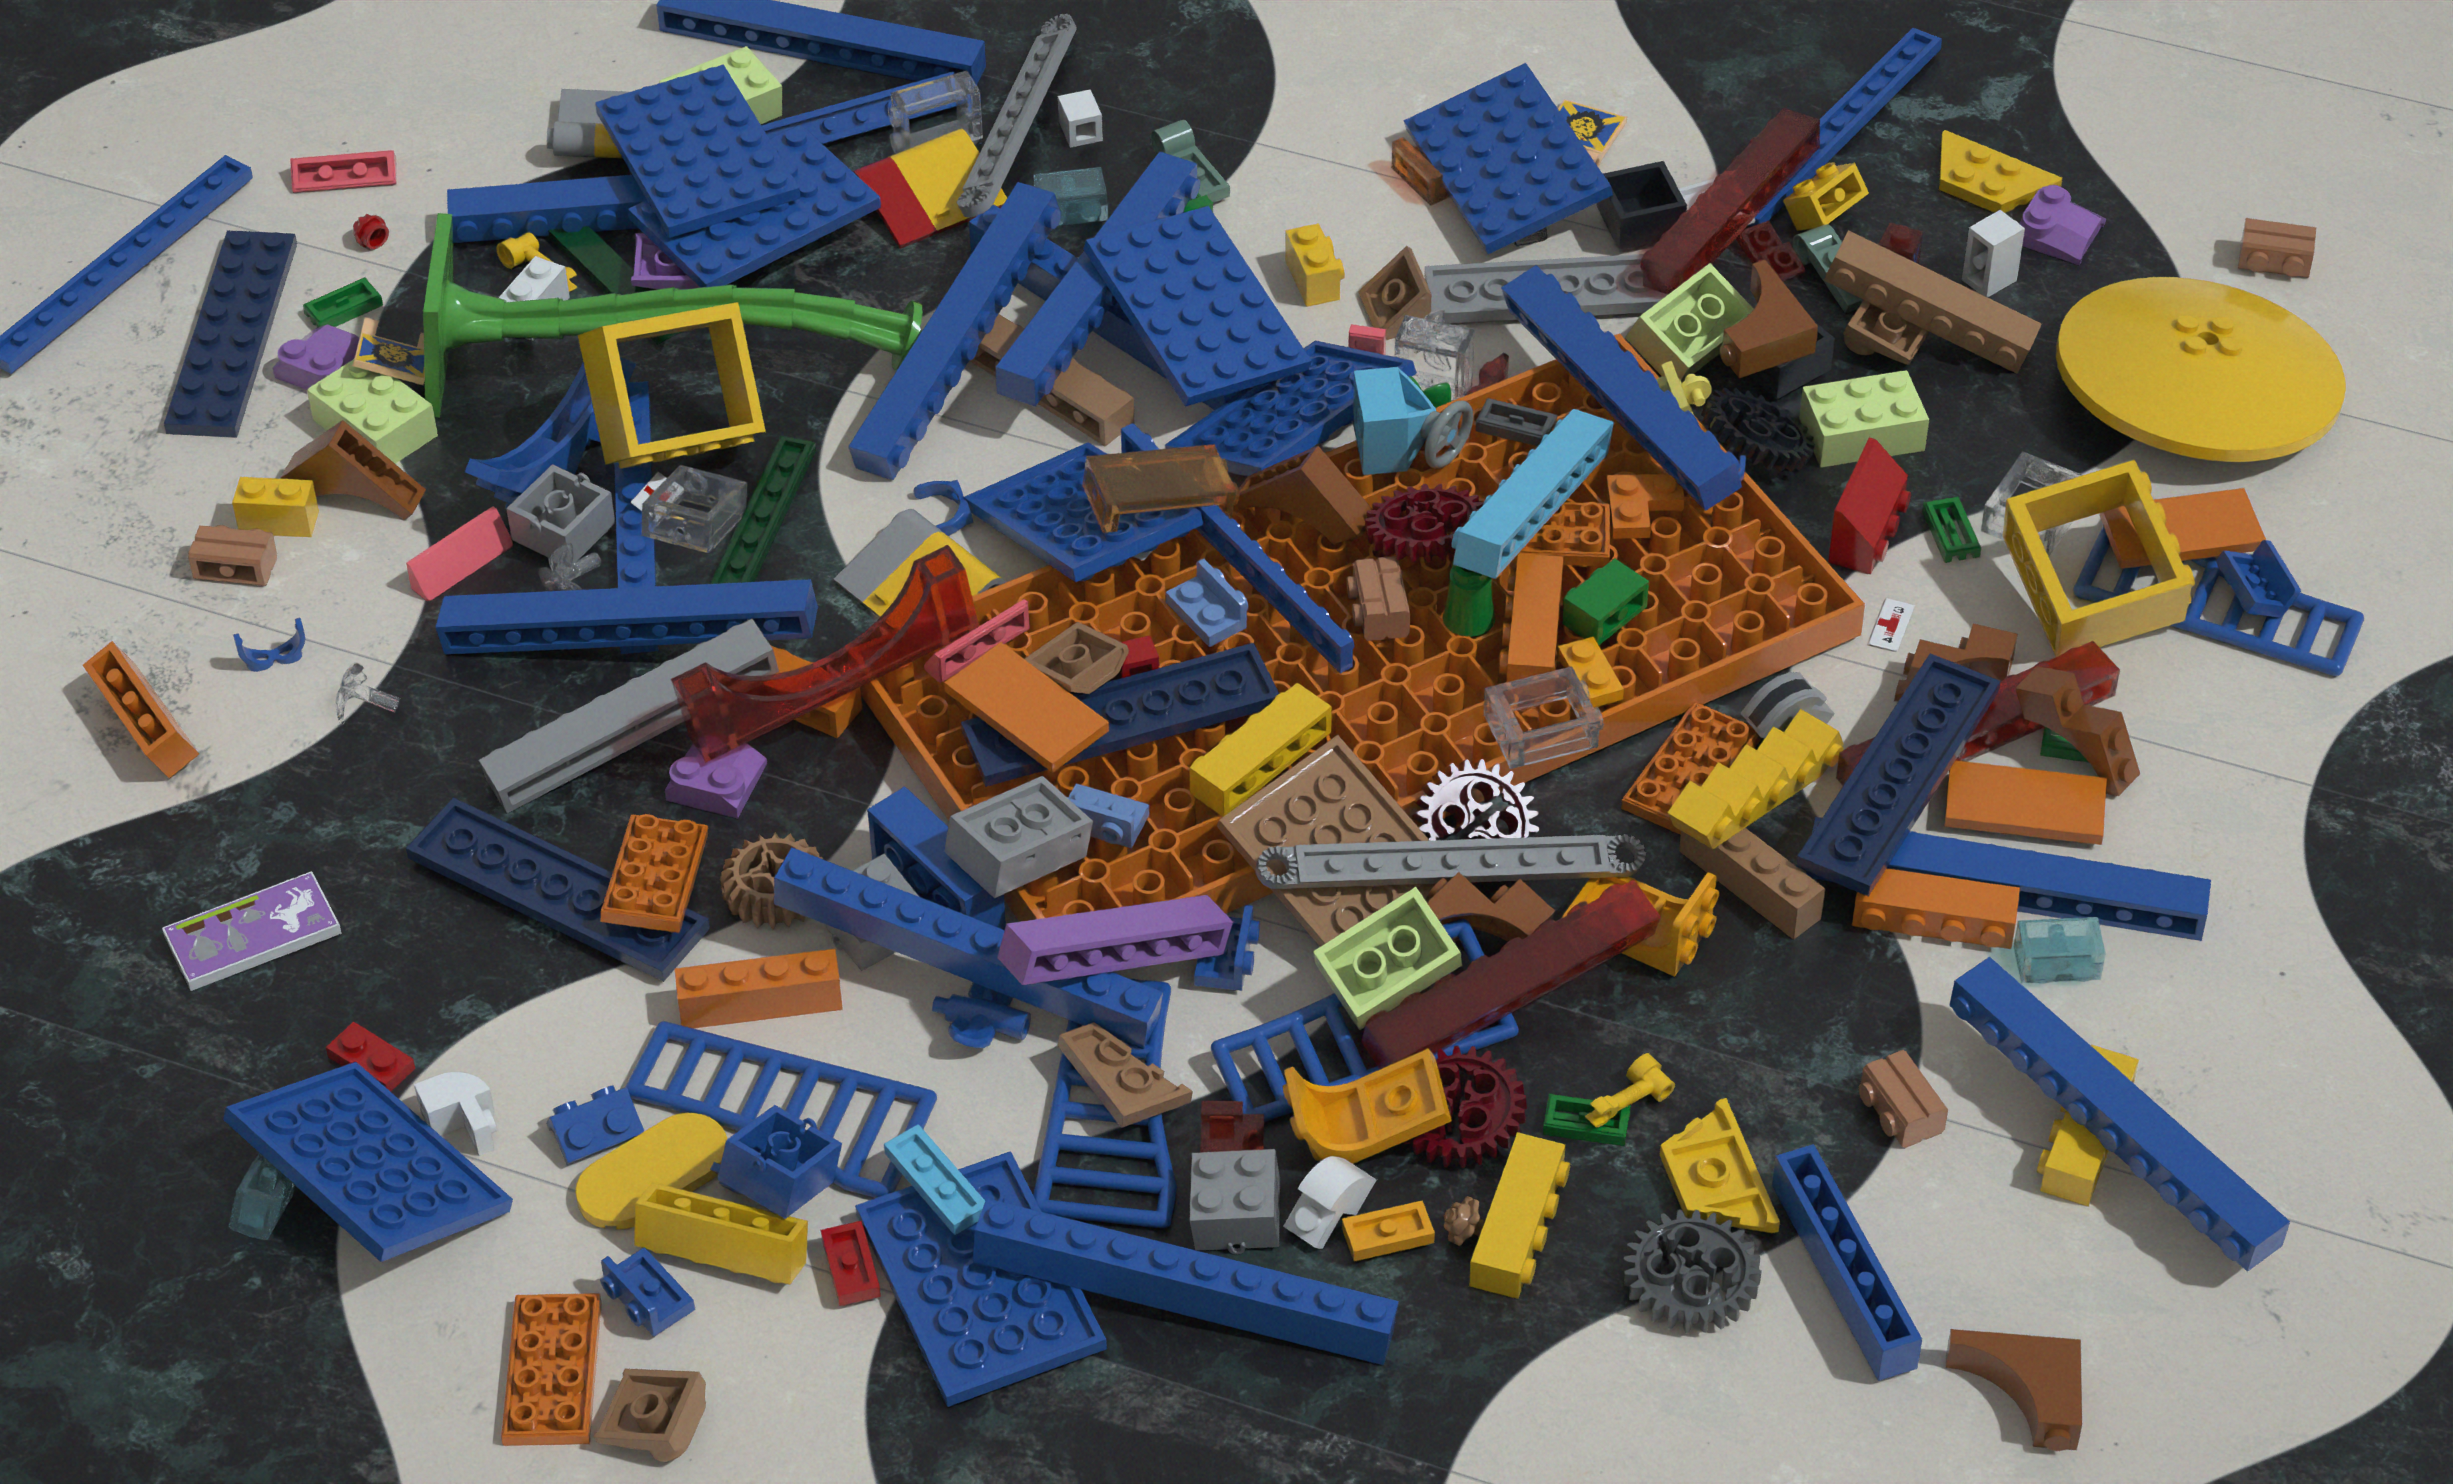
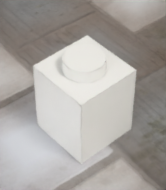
[1058,89,1103,148]

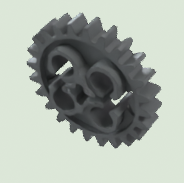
[1623,1209,1762,1333]

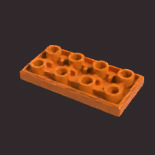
[2099,488,2266,569]
[1479,498,1610,566]
[944,642,1109,773]
[1621,702,1762,835]
[1944,760,2107,845]
[600,814,708,933]
[501,1293,602,1446]

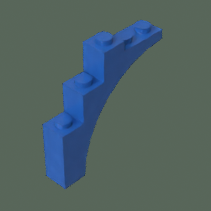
[465,357,636,510]

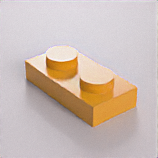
[1557,637,1624,710]
[1342,1200,1435,1261]

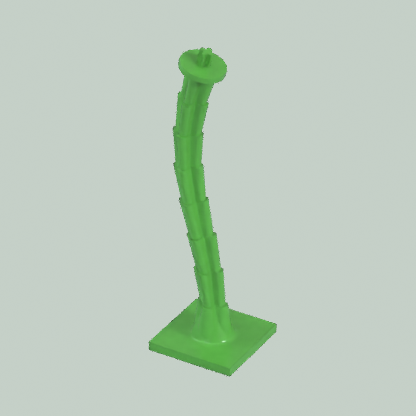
[423,213,923,418]

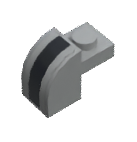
[1741,672,1835,739]

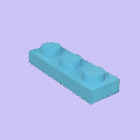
[884,1124,985,1235]

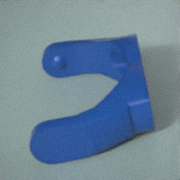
[913,480,973,536]
[233,618,306,672]

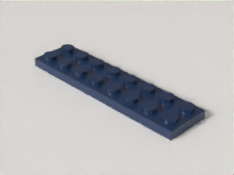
[164,230,297,438]
[961,643,1279,787]
[1796,653,2001,896]
[406,797,710,982]

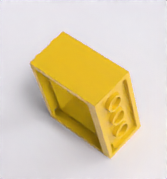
[578,302,766,469]
[2002,460,2195,660]

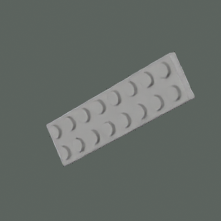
[1424,251,1707,324]

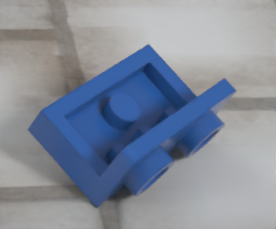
[2216,540,2301,618]
[1194,905,1260,991]
[547,1085,644,1165]
[600,1247,695,1337]

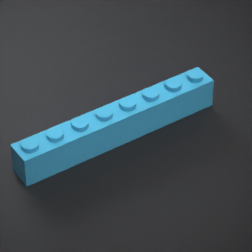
[1452,409,1614,579]

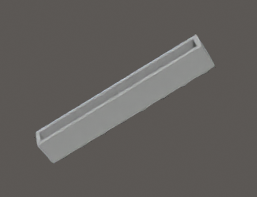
[479,619,779,813]

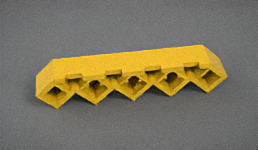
[1668,709,1844,849]

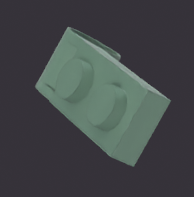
[1150,119,1230,203]
[1792,224,1864,314]

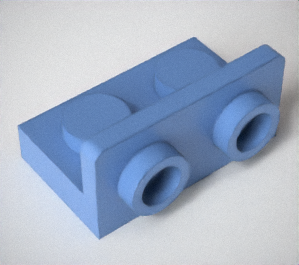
[1166,558,1248,647]
[1067,783,1149,848]

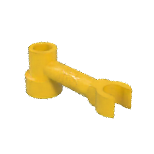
[496,232,578,292]
[1585,1053,1675,1128]

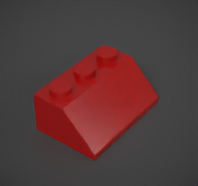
[1828,437,1911,575]

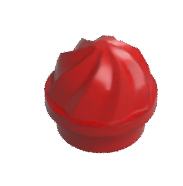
[353,214,389,249]

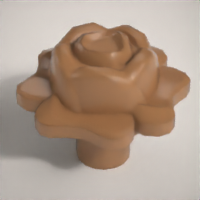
[1444,1196,1485,1246]

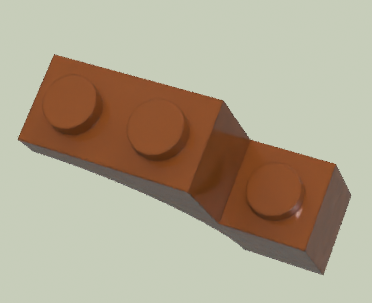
[1894,623,2018,702]
[2015,666,2140,796]
[1427,872,1555,951]

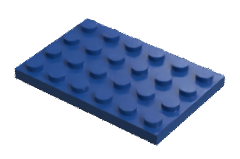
[1403,63,1613,254]
[595,64,800,238]
[628,125,881,288]
[1083,206,1312,407]
[1165,340,1417,476]
[964,442,1203,582]
[223,1062,513,1262]
[855,1151,1107,1407]

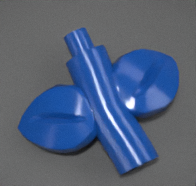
[932,982,1031,1048]

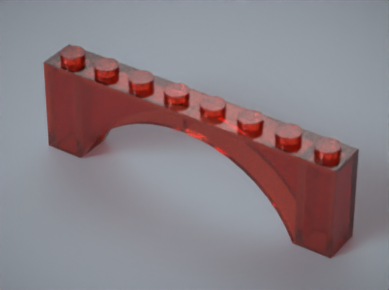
[671,545,979,763]

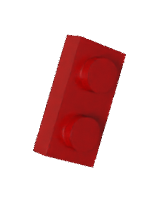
[326,1022,415,1092]
[820,1221,881,1306]

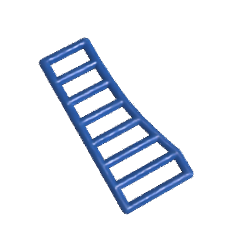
[2073,526,2364,676]
[1211,919,1519,1127]
[1033,979,1177,1228]
[625,1021,937,1198]

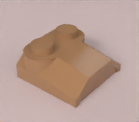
[1843,300,1929,365]
[1025,622,1129,694]
[593,1368,706,1462]

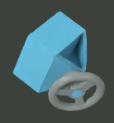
[1353,367,1473,475]

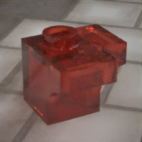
[1200,1101,1264,1153]

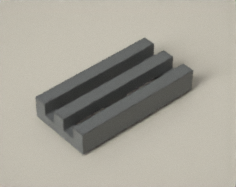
[1476,398,1557,446]

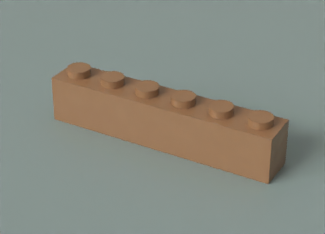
[1824,230,2042,374]
[969,314,1135,446]

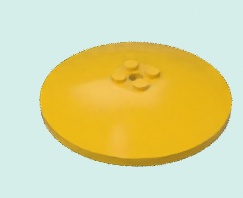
[2056,277,2346,462]

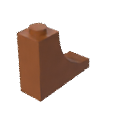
[1720,260,1818,378]
[280,420,426,520]
[1231,446,1372,545]
[1946,1329,2082,1451]

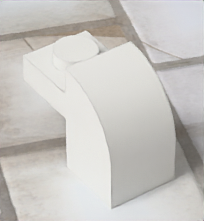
[414,1072,497,1156]
[1283,1156,1376,1249]

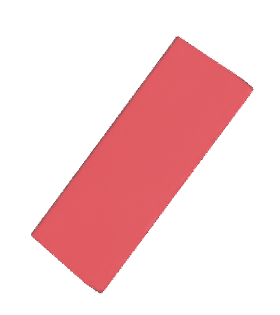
[290,150,397,193]
[406,506,513,601]
[924,599,1030,683]

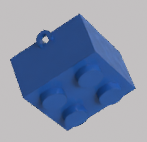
[718,1105,842,1219]

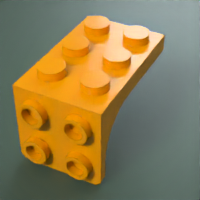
[1562,872,1719,977]
[1283,1048,1452,1164]

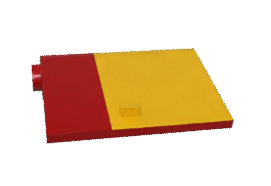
[852,128,1007,249]

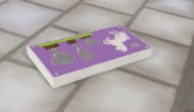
[162,871,342,991]

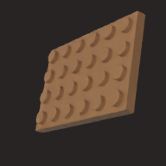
[1217,735,1459,947]

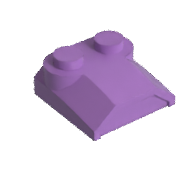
[2020,185,2106,265]
[631,233,700,290]
[273,324,359,390]
[665,735,767,819]

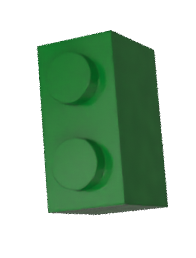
[1562,558,1649,645]

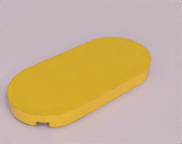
[576,1113,727,1230]

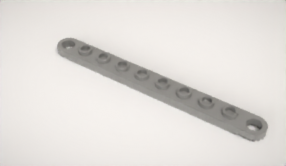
[957,14,1077,217]
[1255,834,1646,889]

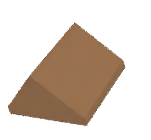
[1358,246,1432,340]

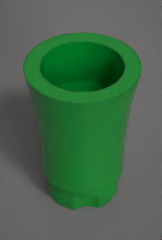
[1442,560,1496,637]

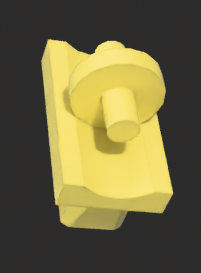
[1656,361,1712,415]

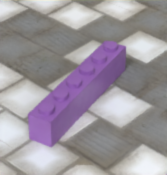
[997,895,1233,985]

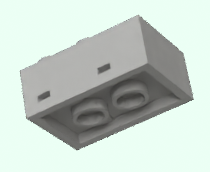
[944,776,1093,898]

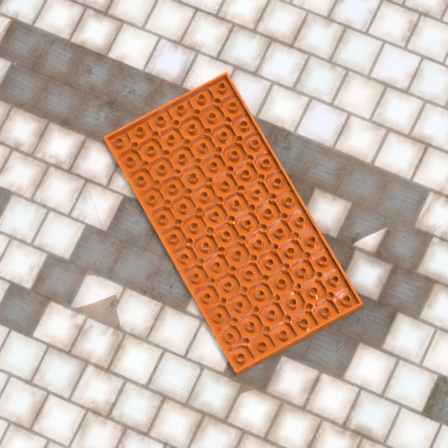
[846,333,1865,922]

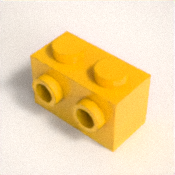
[1783,162,1869,231]
[1285,223,1345,307]
[232,477,319,537]

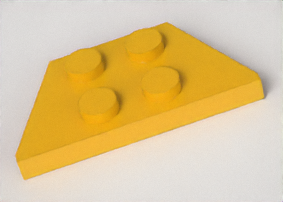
[1939,130,2062,213]
[1660,1098,1780,1233]

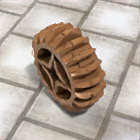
[720,832,823,930]

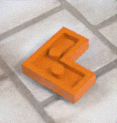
[1606,474,1685,539]

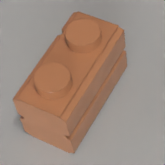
[2238,218,2317,278]
[188,525,277,586]
[1347,556,1410,641]
[1859,1050,1948,1148]

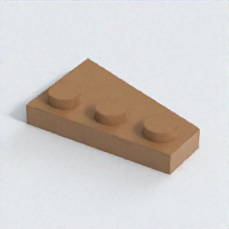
[1058,1022,1193,1128]

